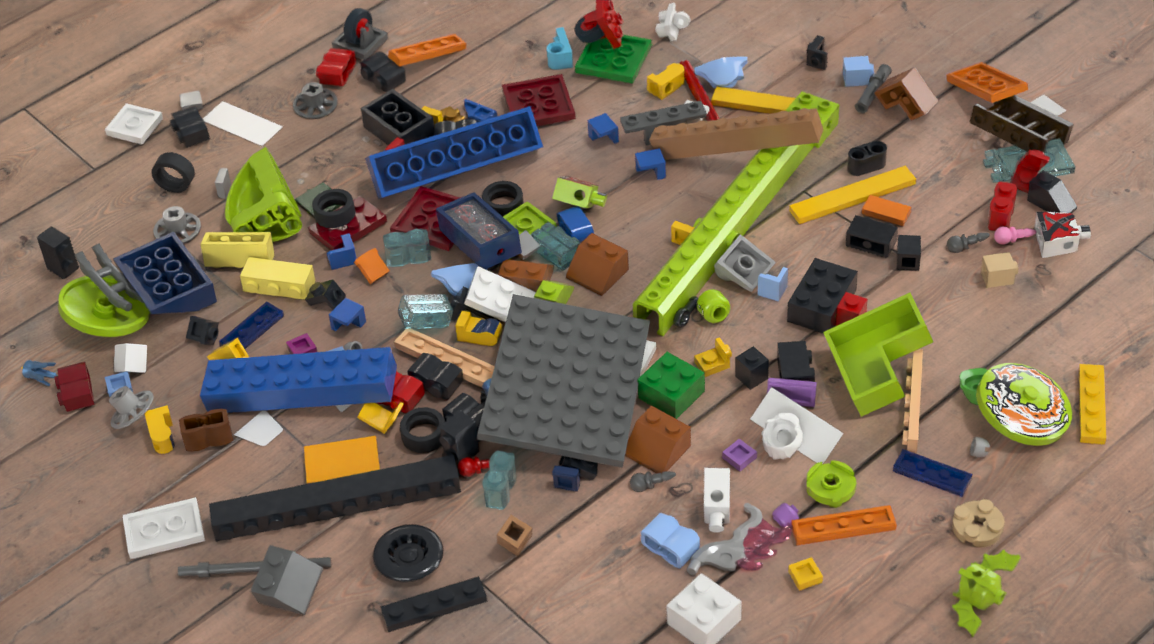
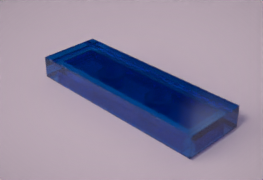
[219,301,284,349]
[893,449,973,497]

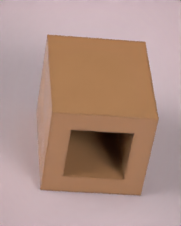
[497,514,532,556]

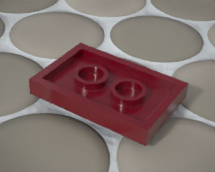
[308,196,387,251]

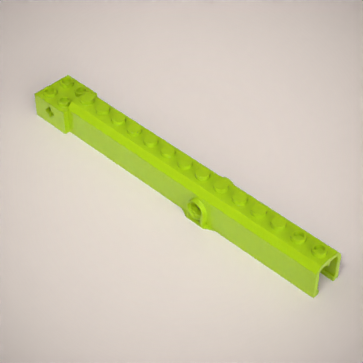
[633,91,839,337]

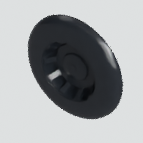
[373,524,444,582]

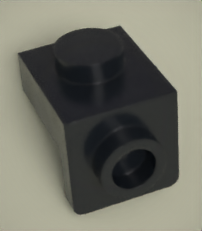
[806,35,828,70]
[305,280,346,310]
[186,316,219,345]
[558,456,598,481]

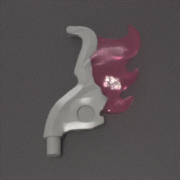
[687,503,792,575]

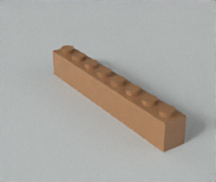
[649,108,824,160]

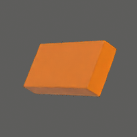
[862,195,912,226]

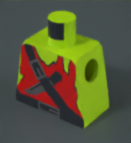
[552,176,607,208]

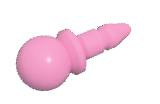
[994,227,1036,245]

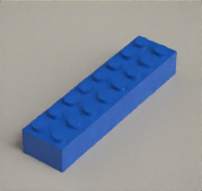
[365,106,543,199]
[200,347,397,413]

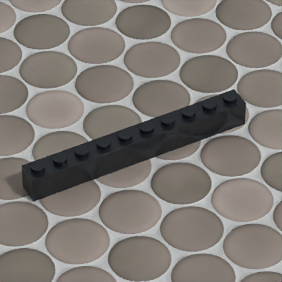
[209,455,461,542]

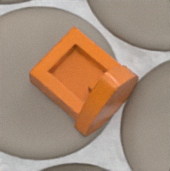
[354,248,390,285]

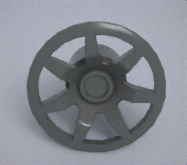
[293,82,338,119]

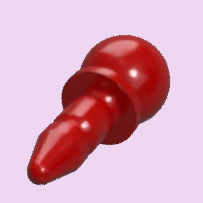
[457,457,504,477]

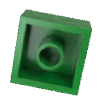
[637,351,705,419]

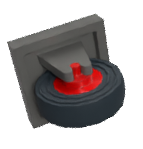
[332,8,388,60]

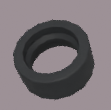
[151,152,195,193]
[482,181,524,217]
[312,189,356,228]
[400,407,445,453]

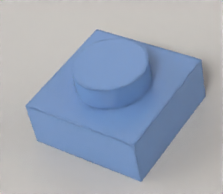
[105,371,133,397]

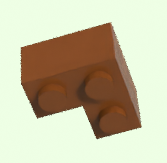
[874,67,938,121]

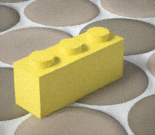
[201,232,274,268]
[240,257,315,300]

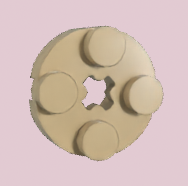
[952,499,1005,547]

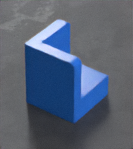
[587,113,619,144]
[635,148,666,180]
[327,233,357,270]
[329,298,366,331]

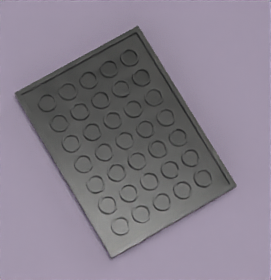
[477,294,650,468]

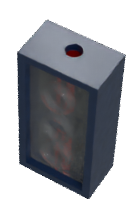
[436,192,522,269]

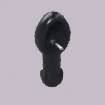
[674,296,698,327]

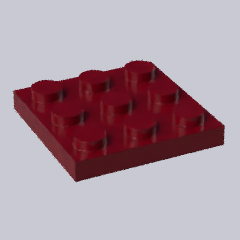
[502,74,576,126]
[390,186,461,251]

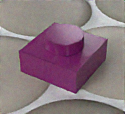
[286,333,317,354]

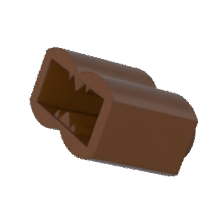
[179,409,234,452]

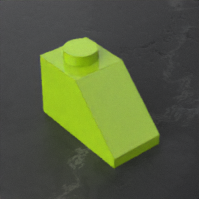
[534,280,574,304]

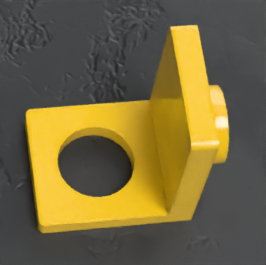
[357,402,403,434]

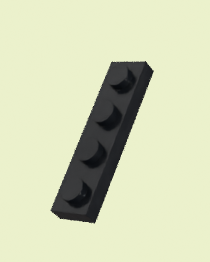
[380,576,487,633]

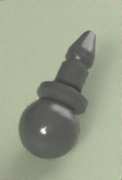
[947,233,990,253]
[630,471,676,492]

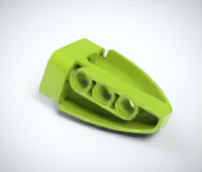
[225,147,302,242]

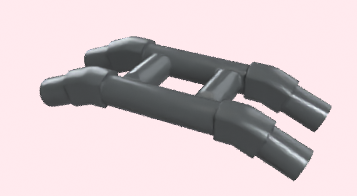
[75,243,143,311]

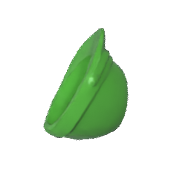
[959,368,988,405]

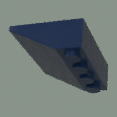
[113,232,217,314]

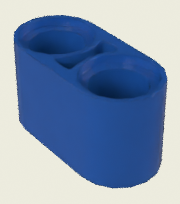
[557,206,594,245]

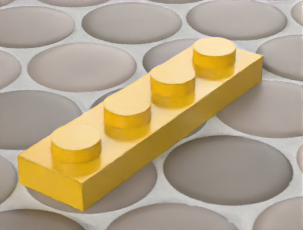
[1078,364,1106,445]

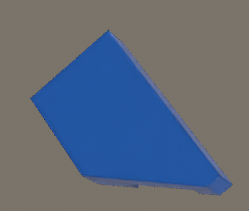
[464,99,497,122]

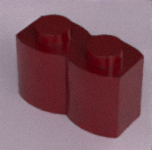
[54,362,95,412]

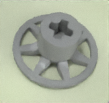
[153,206,201,243]
[109,386,154,429]

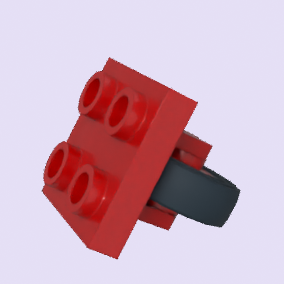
[574,0,623,49]

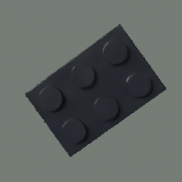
[360,89,434,145]
[787,258,858,334]

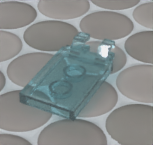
[983,139,1076,182]

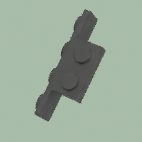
[620,101,707,146]

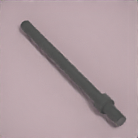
[178,557,331,578]

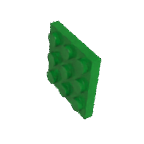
[575,35,652,84]

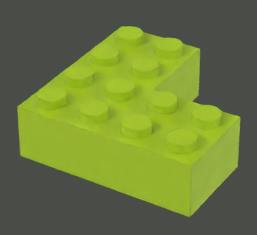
[823,293,934,417]

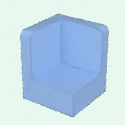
[758,267,788,302]

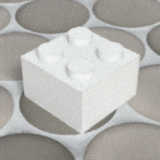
[667,573,741,644]

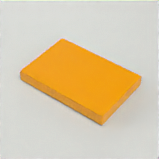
[304,436,380,484]

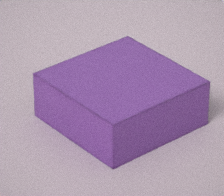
[722,439,757,471]

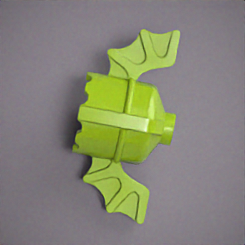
[952,550,1021,636]

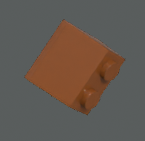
[566,233,629,296]
[498,259,554,292]
[625,406,691,473]

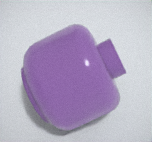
[772,503,799,528]

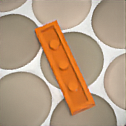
[388,34,466,67]
[791,505,897,546]

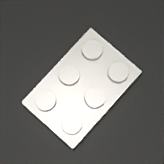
[464,267,536,322]
[122,498,205,559]

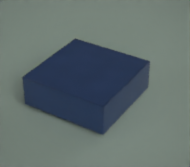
[553,465,580,492]

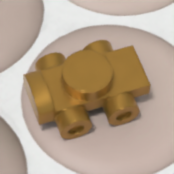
[440,106,465,122]

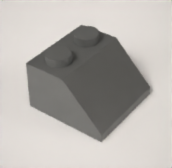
[250,545,324,615]

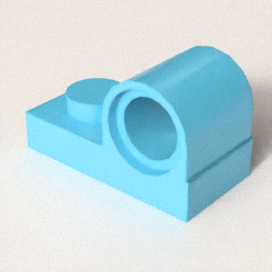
[546,27,573,70]

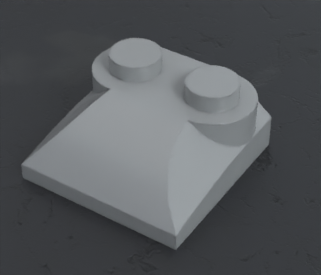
[714,234,776,292]

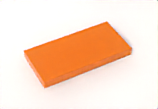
[946,62,1028,103]

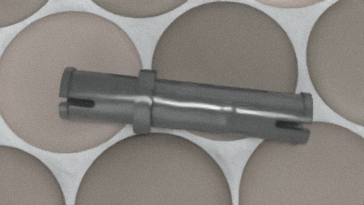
[855,64,892,113]

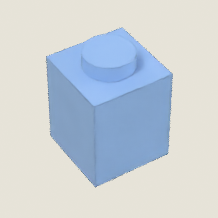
[842,56,874,87]

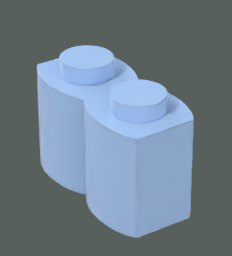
[641,513,700,569]

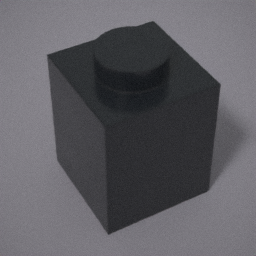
[897,235,921,271]
[735,346,769,390]

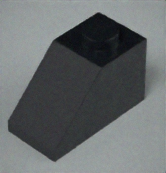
[1027,170,1077,213]

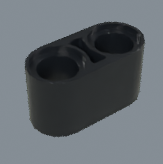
[847,141,887,176]

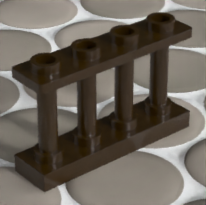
[970,95,1074,154]

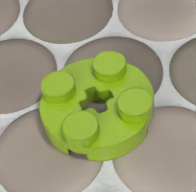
[806,460,856,508]

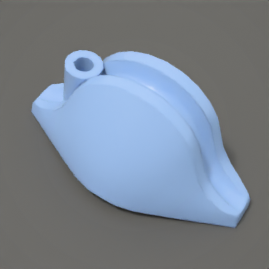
[694,57,748,89]
[431,263,488,296]

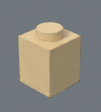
[981,252,1018,288]

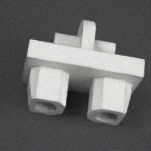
[656,2,690,41]

